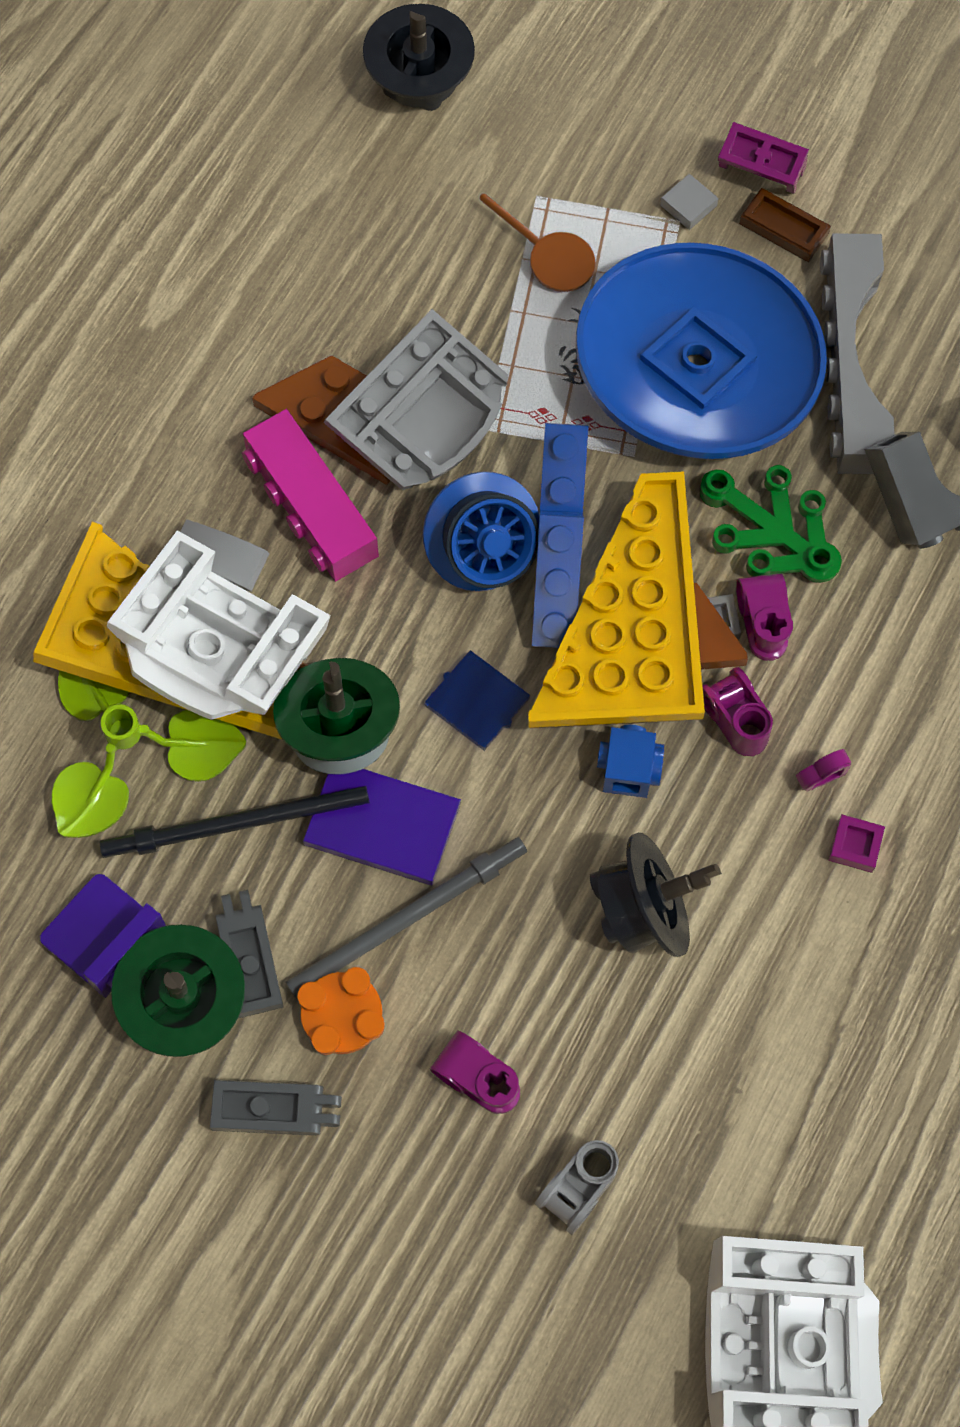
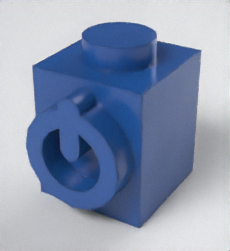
[597,724,664,798]

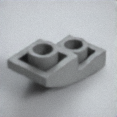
[180,519,270,592]

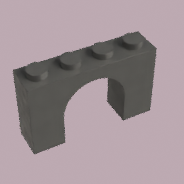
[864,432,960,549]

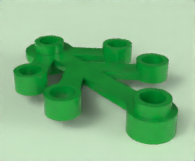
[699,465,842,583]

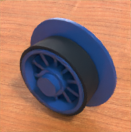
[423,471,540,591]

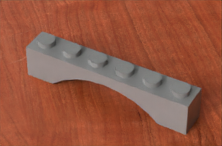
[820,233,895,474]

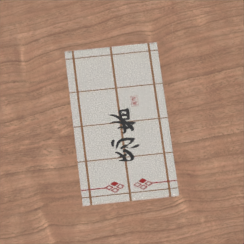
[489,196,680,457]

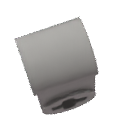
[534,1140,619,1235]

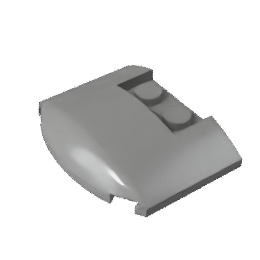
[324,309,508,490]

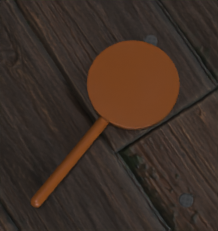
[480,194,596,292]

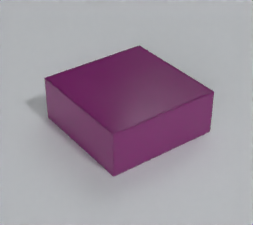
[828,814,885,873]

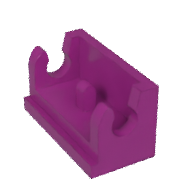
[718,122,809,194]

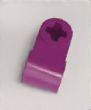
[736,573,793,661]
[702,667,773,757]
[430,1030,520,1114]

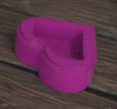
[796,749,852,791]

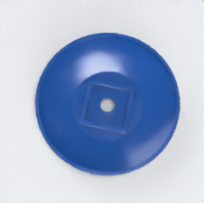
[576,243,827,459]

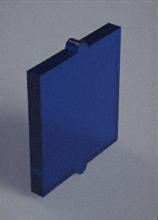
[425,650,530,751]

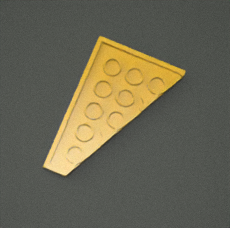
[528,471,705,728]
[33,522,282,739]

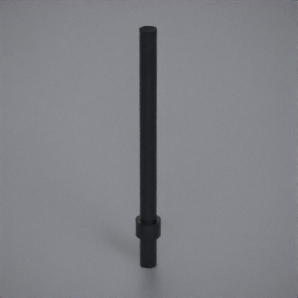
[100,786,370,858]

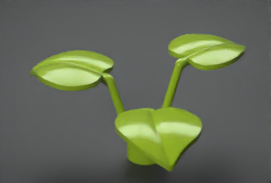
[52,670,246,838]

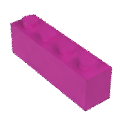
[242,408,379,582]

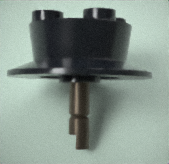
[363,4,475,111]
[590,832,722,957]

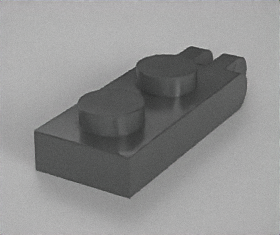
[216,890,284,1019]
[210,1080,342,1136]

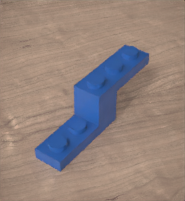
[532,423,589,648]

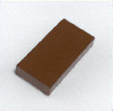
[739,187,831,263]

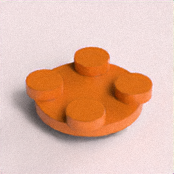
[298,967,385,1055]

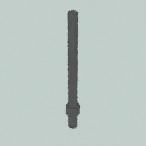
[286,837,527,997]

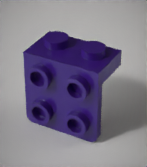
[40,874,166,998]

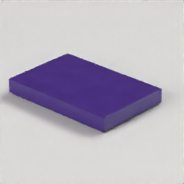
[303,769,461,886]

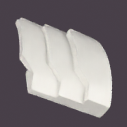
[107,530,331,720]
[705,1236,883,1427]

